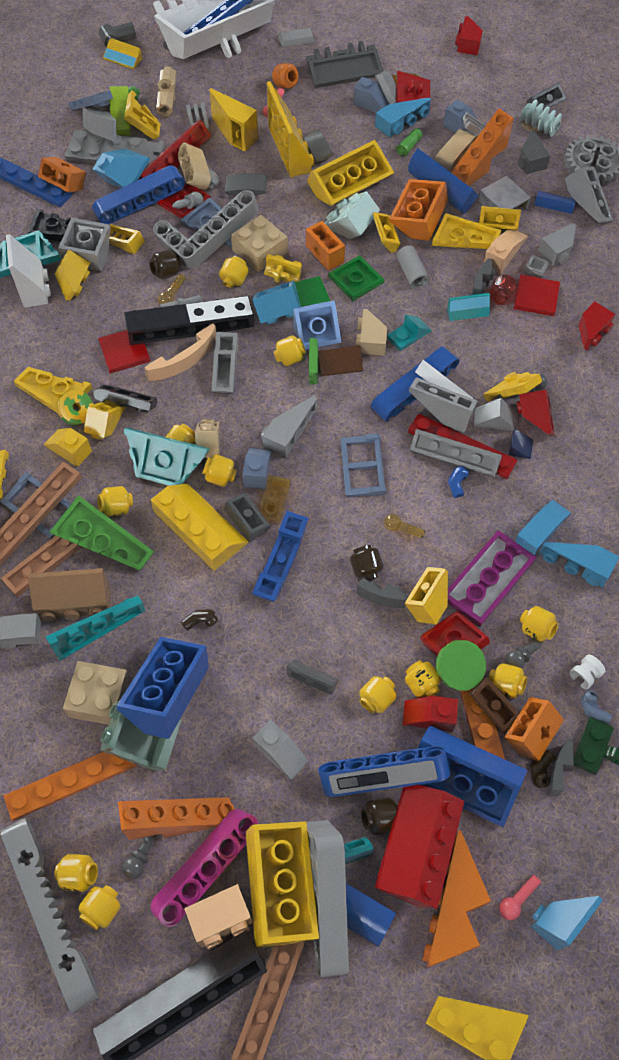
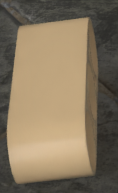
[435,129,477,172]
[178,143,211,190]

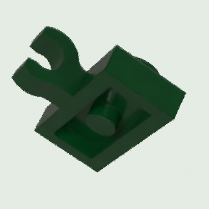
[573,717,619,775]

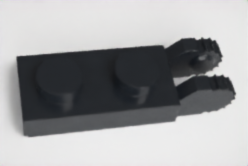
[93,385,158,412]

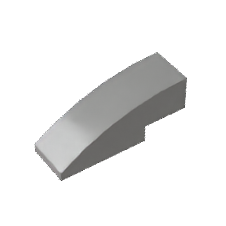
[82,107,116,140]
[212,332,239,393]
[0,613,41,648]

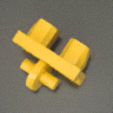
[264,254,302,283]

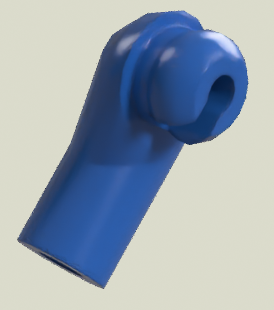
[448,466,469,498]

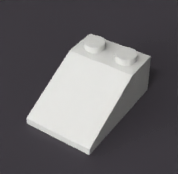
[6,234,51,307]

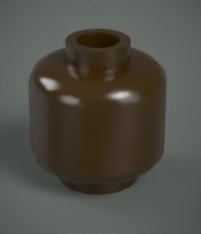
[149,250,181,279]
[350,545,384,581]
[361,797,398,835]

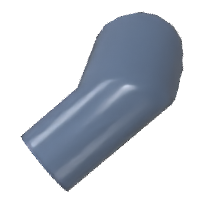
[581,690,612,725]

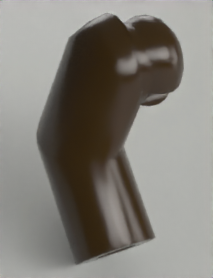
[180,609,218,631]
[530,749,556,788]

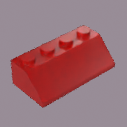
[375,785,464,909]

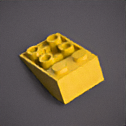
[209,88,258,152]

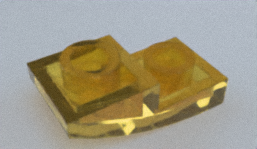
[259,475,291,522]

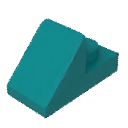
[387,314,432,352]

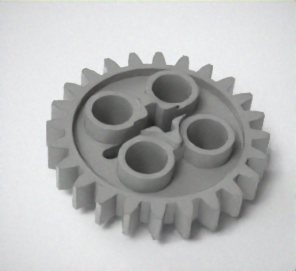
[563,135,619,185]

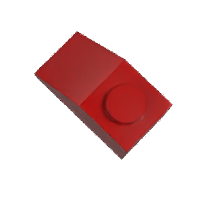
[517,389,555,436]
[402,696,458,732]

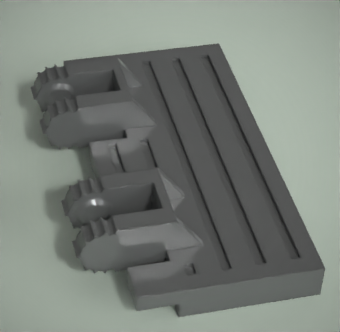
[306,41,383,88]

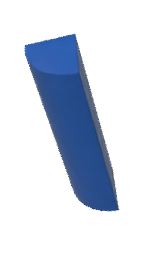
[408,148,479,214]
[311,862,396,947]

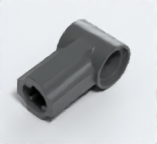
[99,22,137,48]

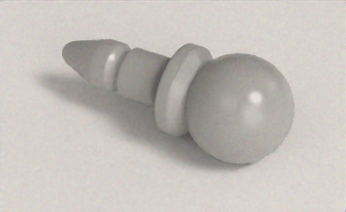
[172,192,203,209]

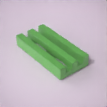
[309,338,318,384]

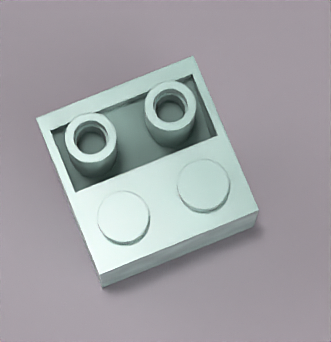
[325,191,380,239]

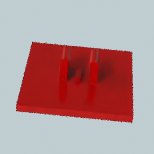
[396,71,430,103]

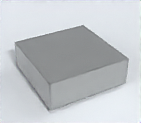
[523,255,550,278]

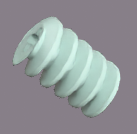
[520,100,562,137]

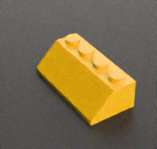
[307,140,394,206]
[150,483,249,571]
[246,821,319,948]

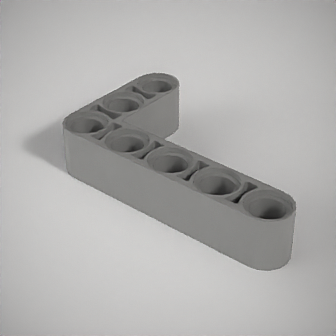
[153,190,259,269]
[306,820,349,978]

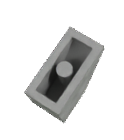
[538,223,576,266]
[252,720,308,780]

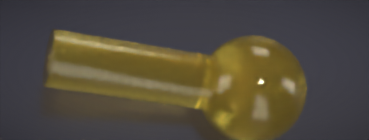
[158,273,186,304]
[383,514,425,538]

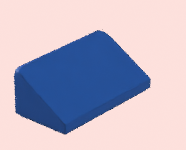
[534,191,576,214]

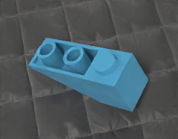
[375,98,431,138]
[539,542,619,588]

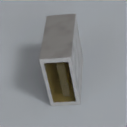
[478,176,531,209]

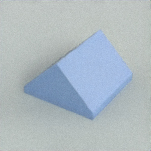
[293,300,342,350]

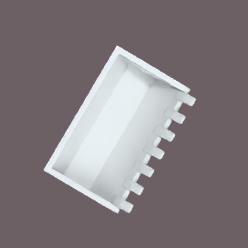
[153,0,276,59]

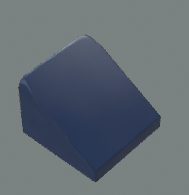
[509,430,533,459]

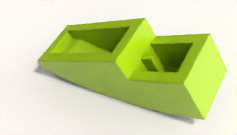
[110,86,131,136]

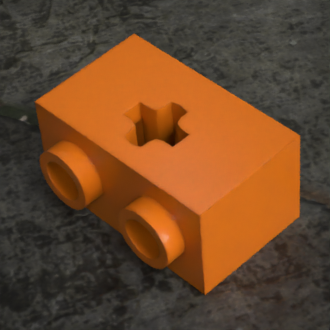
[38,157,86,192]
[306,221,345,271]
[505,697,564,761]

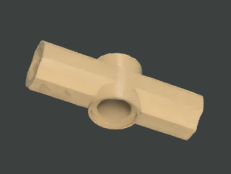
[156,67,177,117]

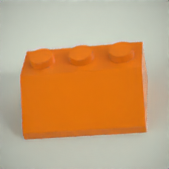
[389,179,448,241]

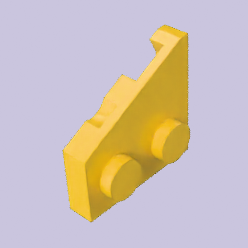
[124,90,161,139]
[483,372,543,402]

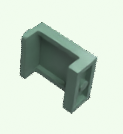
[100,700,182,772]

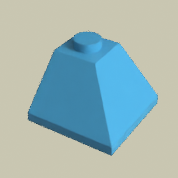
[93,148,150,188]
[531,896,603,951]

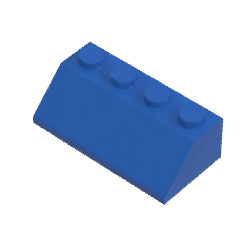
[117,637,209,739]
[418,726,527,827]

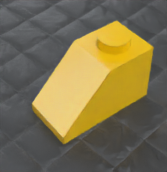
[84,400,126,440]
[43,428,92,467]
[405,567,448,625]

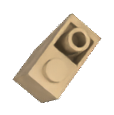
[356,309,387,356]
[195,419,220,458]

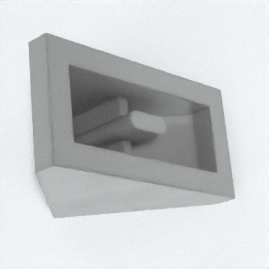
[474,398,518,431]

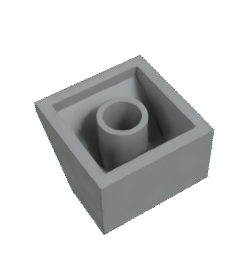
[59,218,110,272]

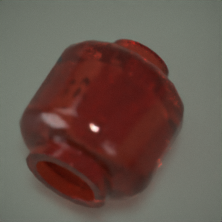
[489,274,519,305]

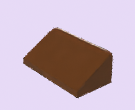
[318,346,363,376]
[469,677,519,733]

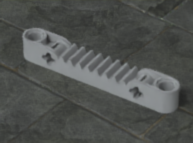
[0,817,100,1013]

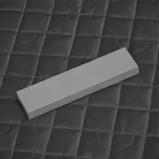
[410,429,502,477]

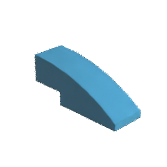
[515,500,571,555]

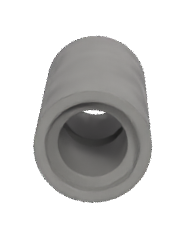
[396,246,430,289]

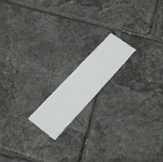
[415,360,473,399]

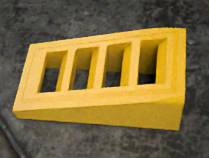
[109,224,145,254]

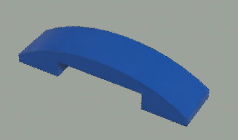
[252,511,309,603]

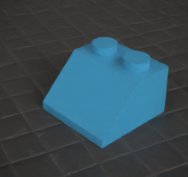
[252,280,301,325]

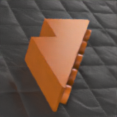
[451,108,514,186]
[118,797,235,840]
[422,830,491,968]

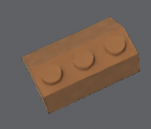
[28,568,111,622]

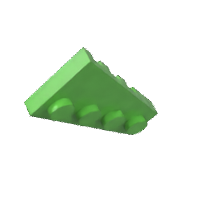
[49,495,155,570]

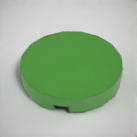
[436,640,486,691]

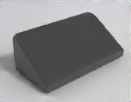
[526,82,567,110]
[225,492,270,543]
[287,660,339,695]

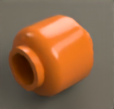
[272,63,299,89]

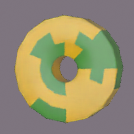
[57,390,93,426]

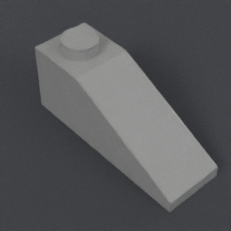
[565,167,613,223]
[409,377,477,433]
[261,396,317,457]

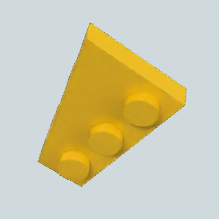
[425,996,529,1060]

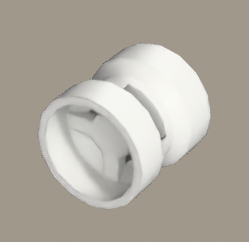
[570,654,606,689]

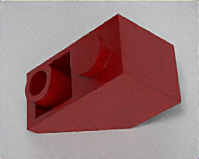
[455,16,483,55]
[578,301,615,351]

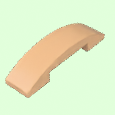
[144,323,216,381]

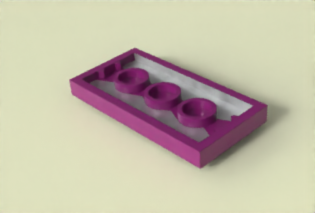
[447,530,536,627]

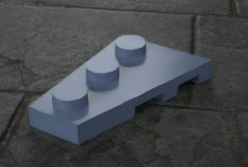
[68,91,113,110]
[180,198,232,247]

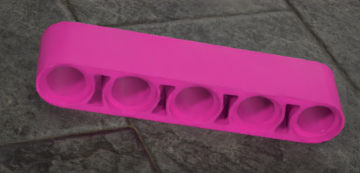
[150,809,258,927]

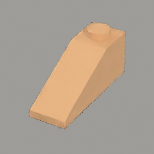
[484,229,528,275]

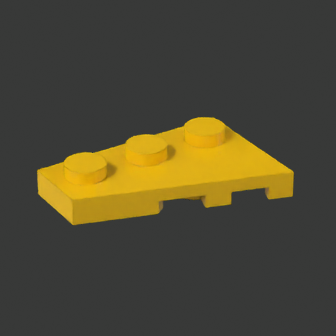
[432,213,501,249]
[14,367,92,413]

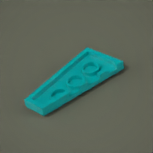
[45,595,145,661]

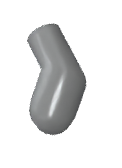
[208,167,219,190]

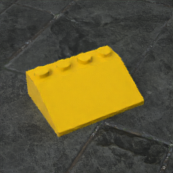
[267,81,314,178]

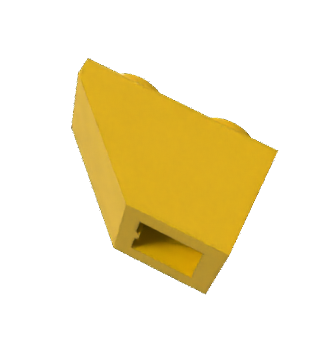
[55,249,90,301]

